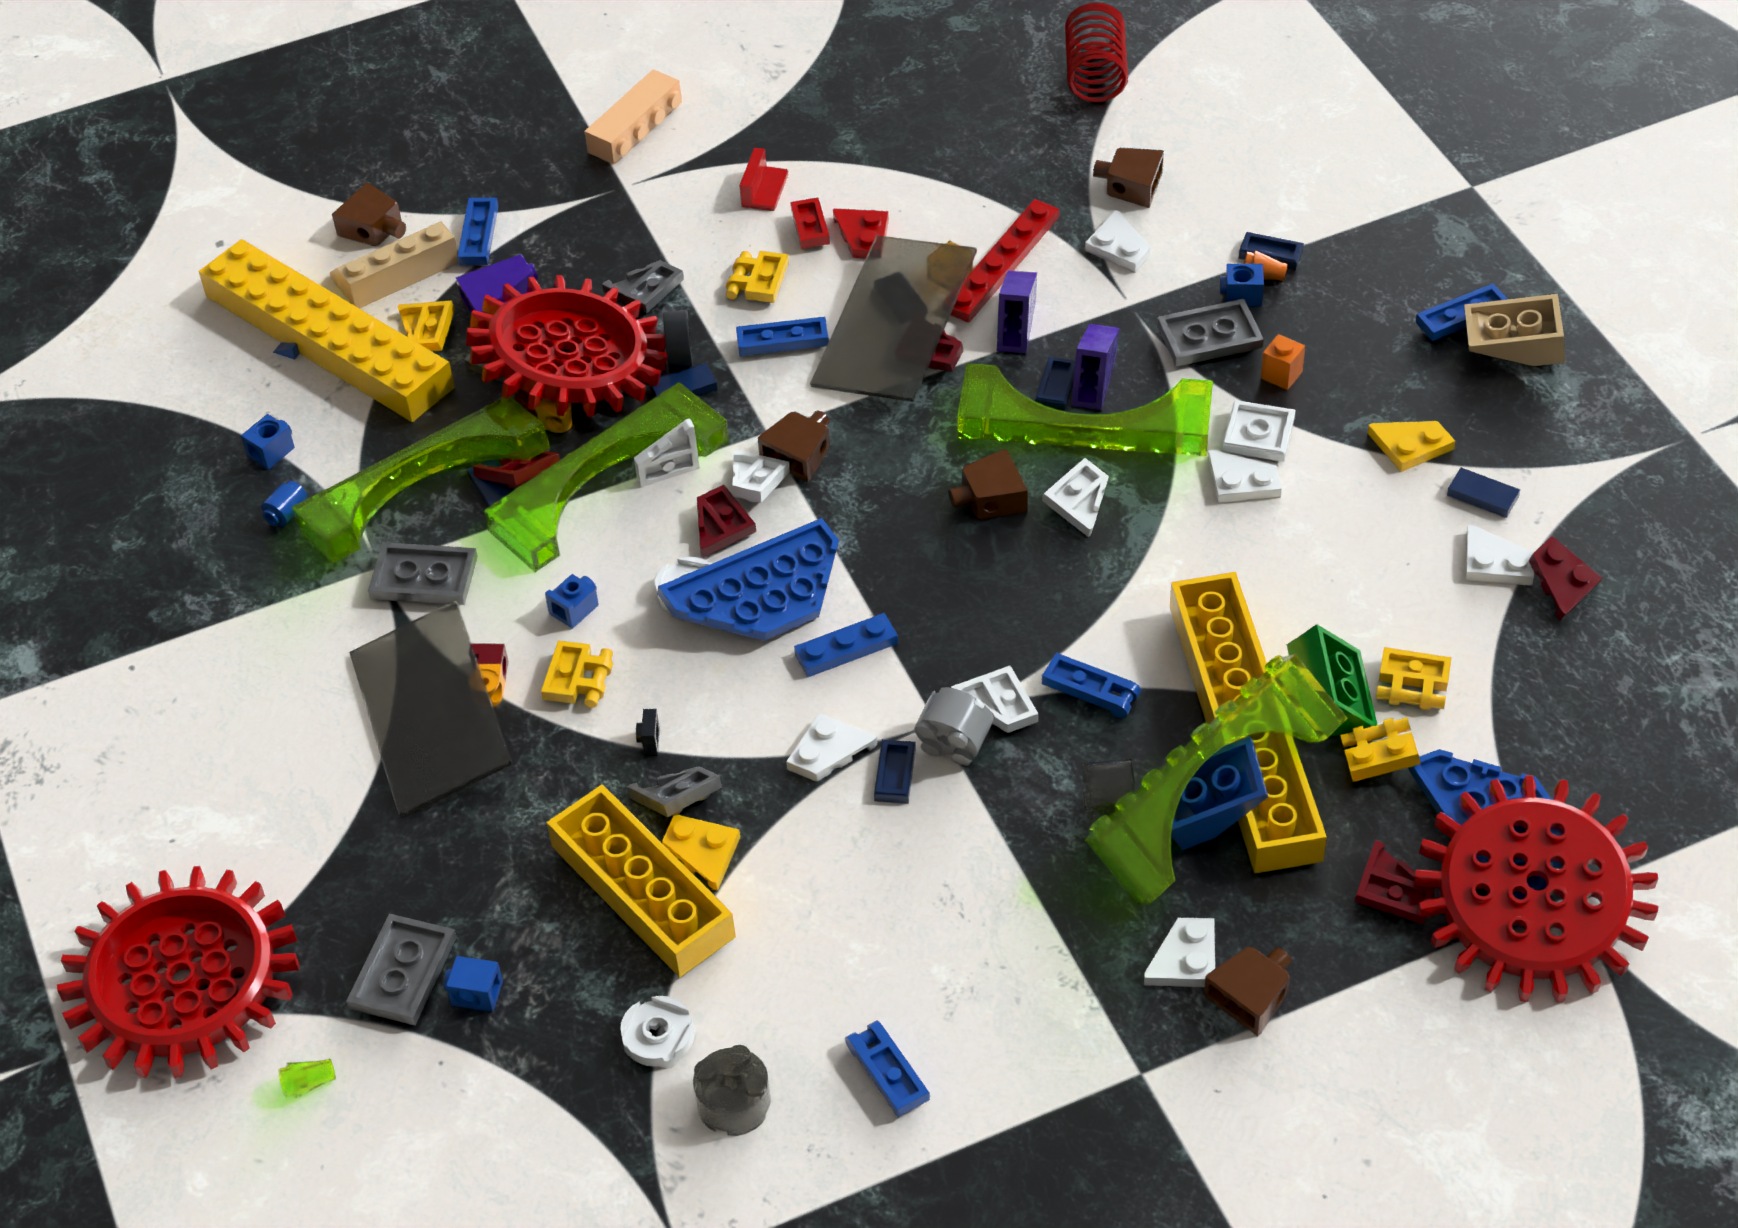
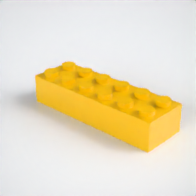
[546,784,736,978]

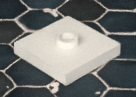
[1222,400,1296,462]

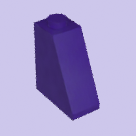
[456,254,538,316]
[996,270,1037,353]
[1071,324,1119,410]

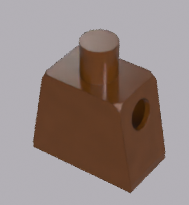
[1093,148,1164,208]
[332,182,406,246]
[758,410,830,482]
[948,449,1028,519]
[1204,947,1292,1037]

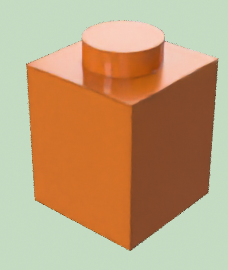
[1261,334,1305,390]

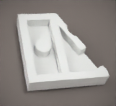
[1085,210,1151,273]
[634,418,700,487]
[732,450,790,503]
[1208,450,1282,503]
[1042,458,1109,537]
[1466,525,1534,586]
[951,666,1038,733]
[786,713,877,782]
[1144,918,1215,987]

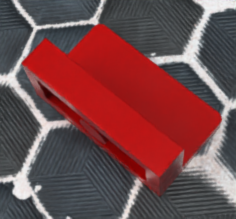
[739,148,788,211]

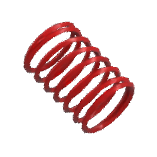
[1065,3,1128,102]

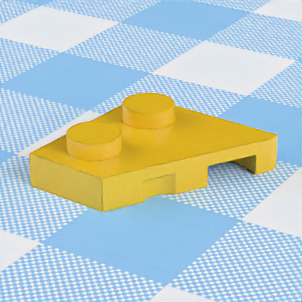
[397,301,455,352]
[1367,421,1455,472]
[662,815,740,891]

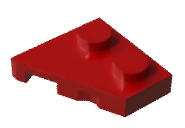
[833,208,889,259]

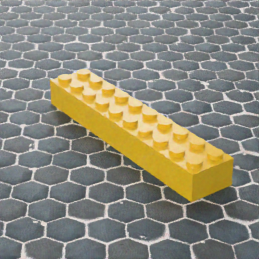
[198,239,455,422]
[1170,572,1327,873]

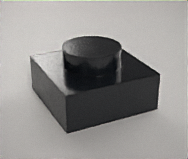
[636,709,660,756]

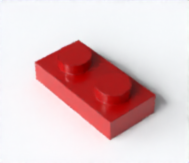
[790,197,830,249]

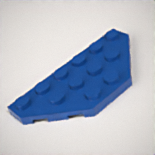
[657,518,839,641]
[1408,749,1563,927]

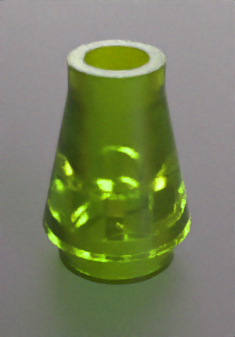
[278,1058,336,1099]

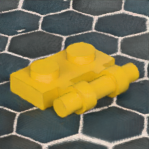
[725,251,789,303]
[541,640,613,708]
[1376,647,1452,711]
[1340,717,1421,782]

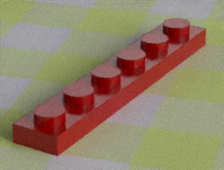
[944,199,1060,323]

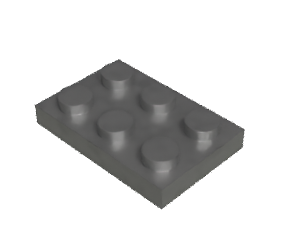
[1157,299,1264,367]
[368,542,478,605]
[346,914,457,1025]

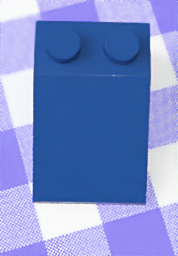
[1153,736,1268,850]

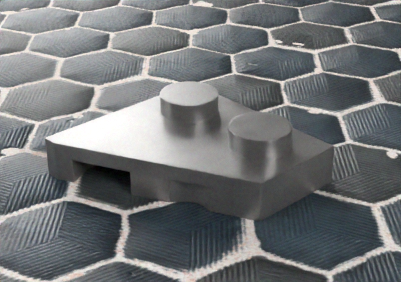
[602,260,684,313]
[627,766,722,817]

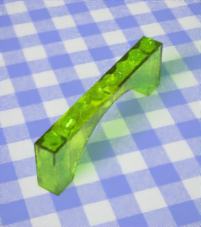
[957,363,1213,456]
[484,382,729,572]
[291,397,550,564]
[1084,654,1348,904]

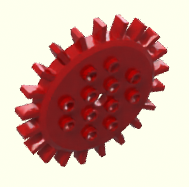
[466,275,667,417]
[1414,775,1659,1003]
[57,866,300,1078]

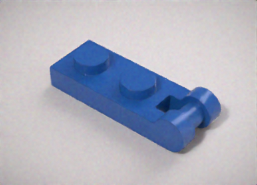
[1042,652,1141,718]
[845,1020,930,1117]

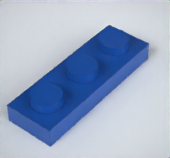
[457,198,499,266]
[1415,283,1508,341]
[736,316,829,356]
[794,613,898,677]

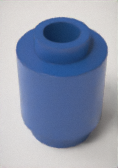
[261,481,307,527]

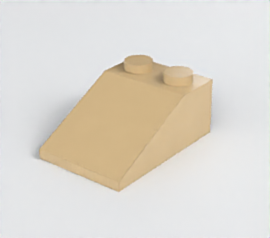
[1464,294,1565,366]

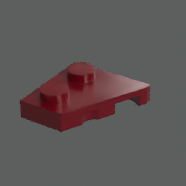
[1528,536,1602,621]

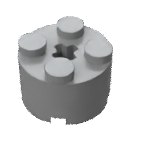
[914,687,993,766]

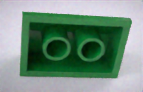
[1286,624,1378,737]

